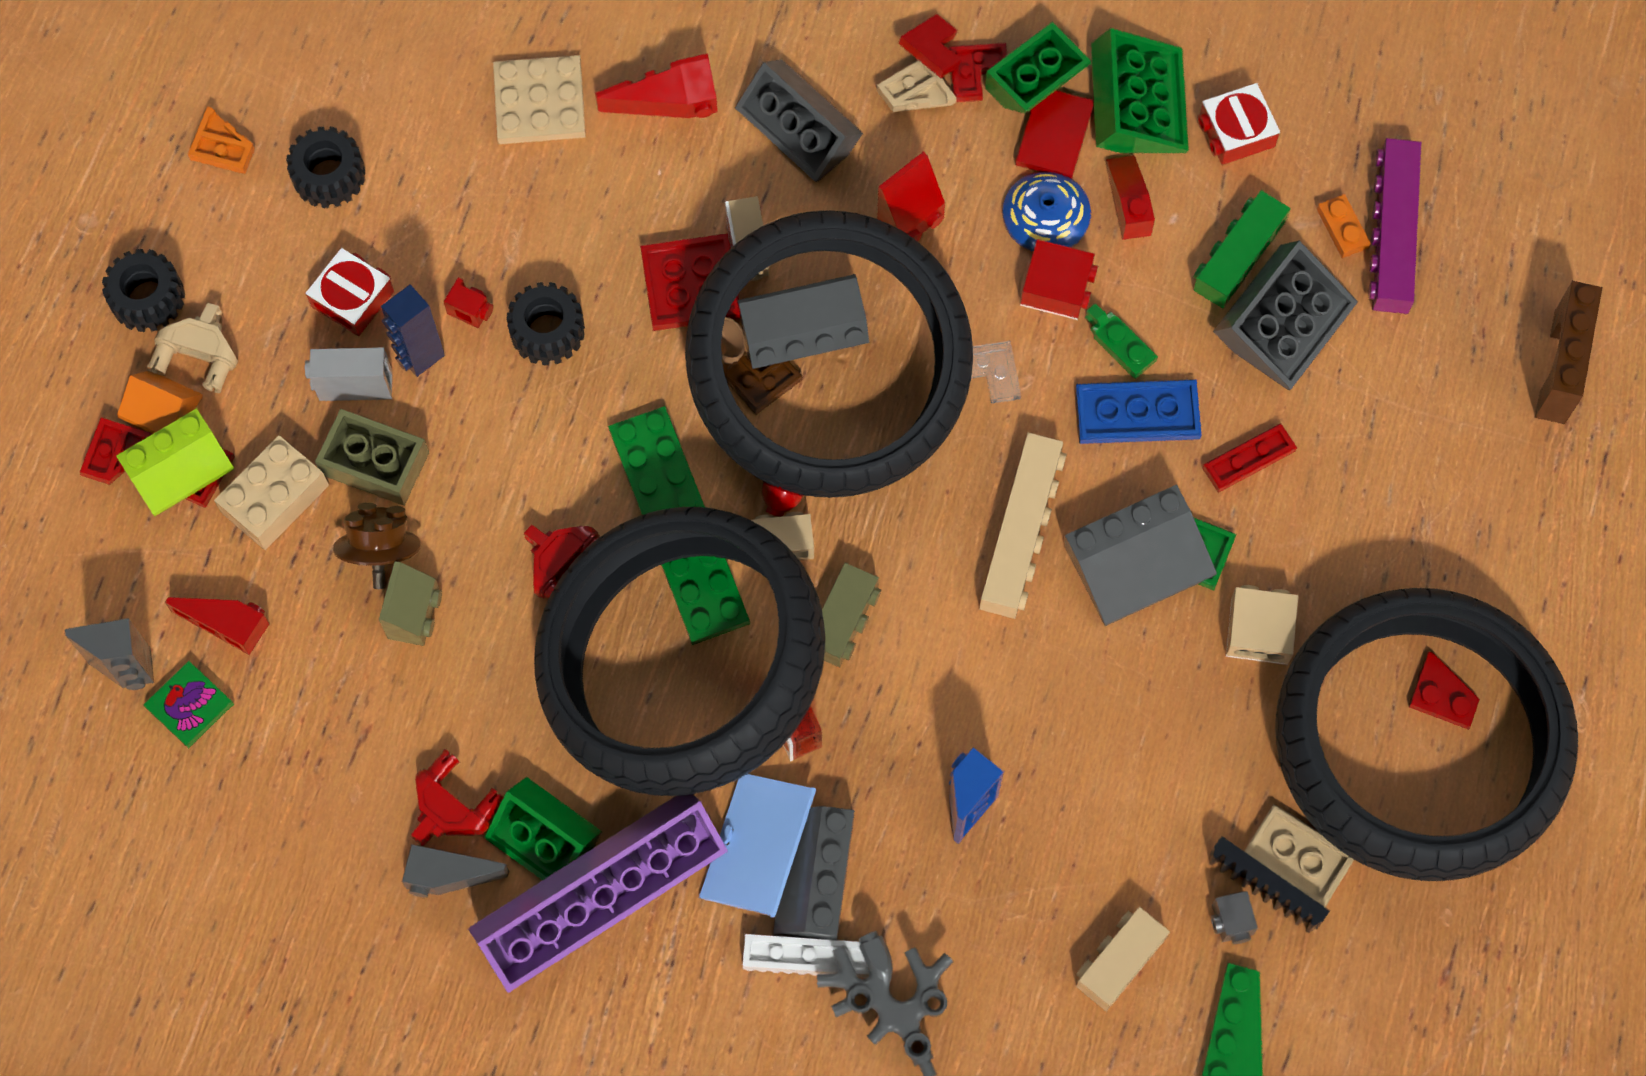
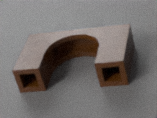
[1535,280,1603,424]

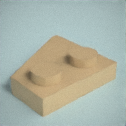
[877,60,957,112]

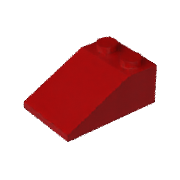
[877,151,945,241]

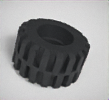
[286,126,366,208]
[102,249,185,332]
[506,282,585,365]

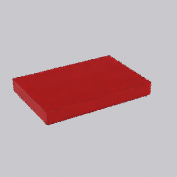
[1016,91,1094,179]

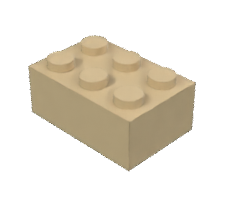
[214,435,329,550]

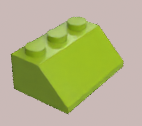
[116,408,234,517]

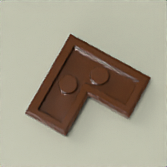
[723,353,803,415]

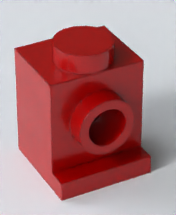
[443,277,494,328]

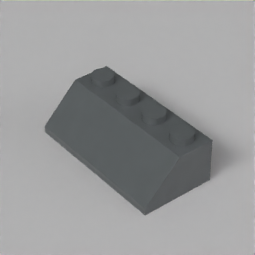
[735,59,863,182]
[738,274,870,369]
[773,806,854,940]

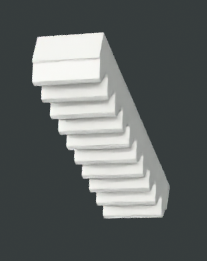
[743,934,870,979]

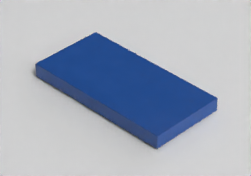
[1075,380,1202,444]

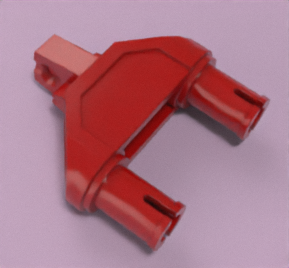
[524,525,600,599]
[411,749,504,847]

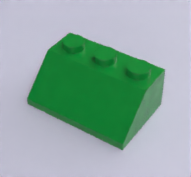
[985,22,1091,114]
[484,777,602,881]

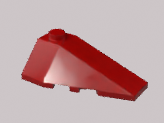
[595,53,718,118]

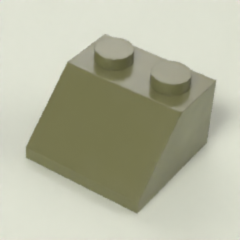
[379,561,442,646]

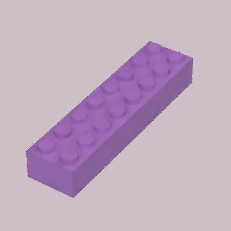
[468,794,728,993]

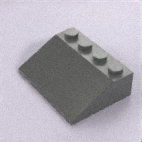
[1213,240,1358,390]
[1064,485,1217,626]

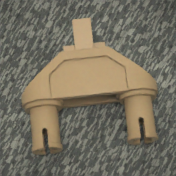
[146,303,238,393]

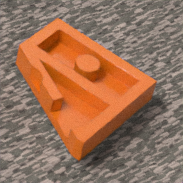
[188,106,255,174]

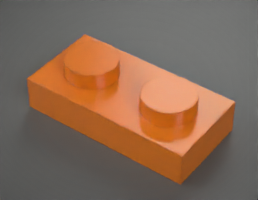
[1317,194,1371,258]

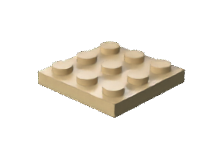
[493,55,586,144]

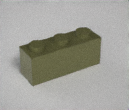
[822,563,882,668]

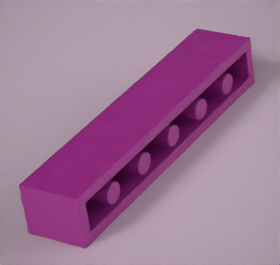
[1368,138,1422,314]

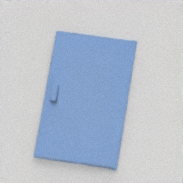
[699,774,816,917]

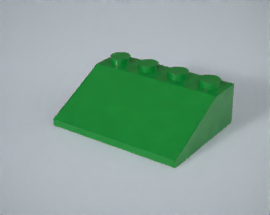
[1091,28,1189,153]

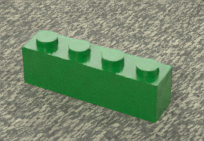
[1193,190,1291,309]

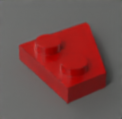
[1409,652,1480,730]

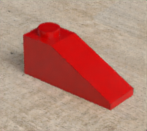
[1105,155,1155,240]
[165,597,270,655]

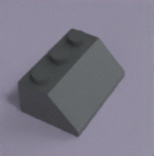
[65,618,154,690]

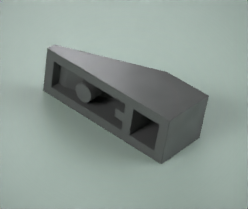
[402,845,509,898]

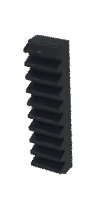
[1209,836,1330,933]

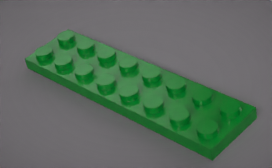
[608,406,750,645]

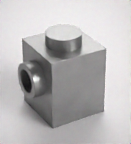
[1211,891,1258,944]

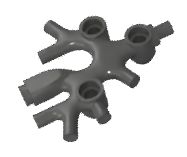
[817,931,954,1076]

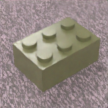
[315,409,429,506]

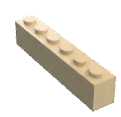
[979,433,1067,619]

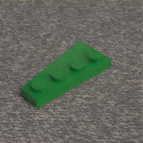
[1201,963,1263,1076]

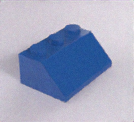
[949,747,1004,844]

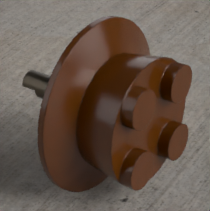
[333,503,421,589]

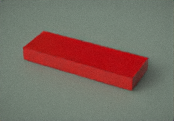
[1202,423,1297,493]

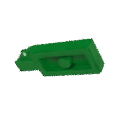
[1085,304,1158,379]

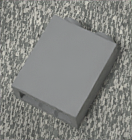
[305,347,393,401]

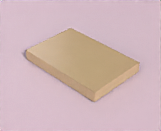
[1244,804,1354,907]

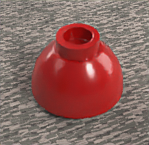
[762,481,803,517]

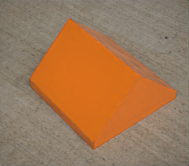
[117,371,203,434]

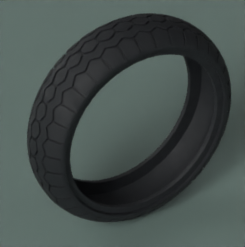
[685,210,973,498]
[534,507,825,796]
[1275,588,1578,881]

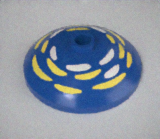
[1002,172,1091,252]

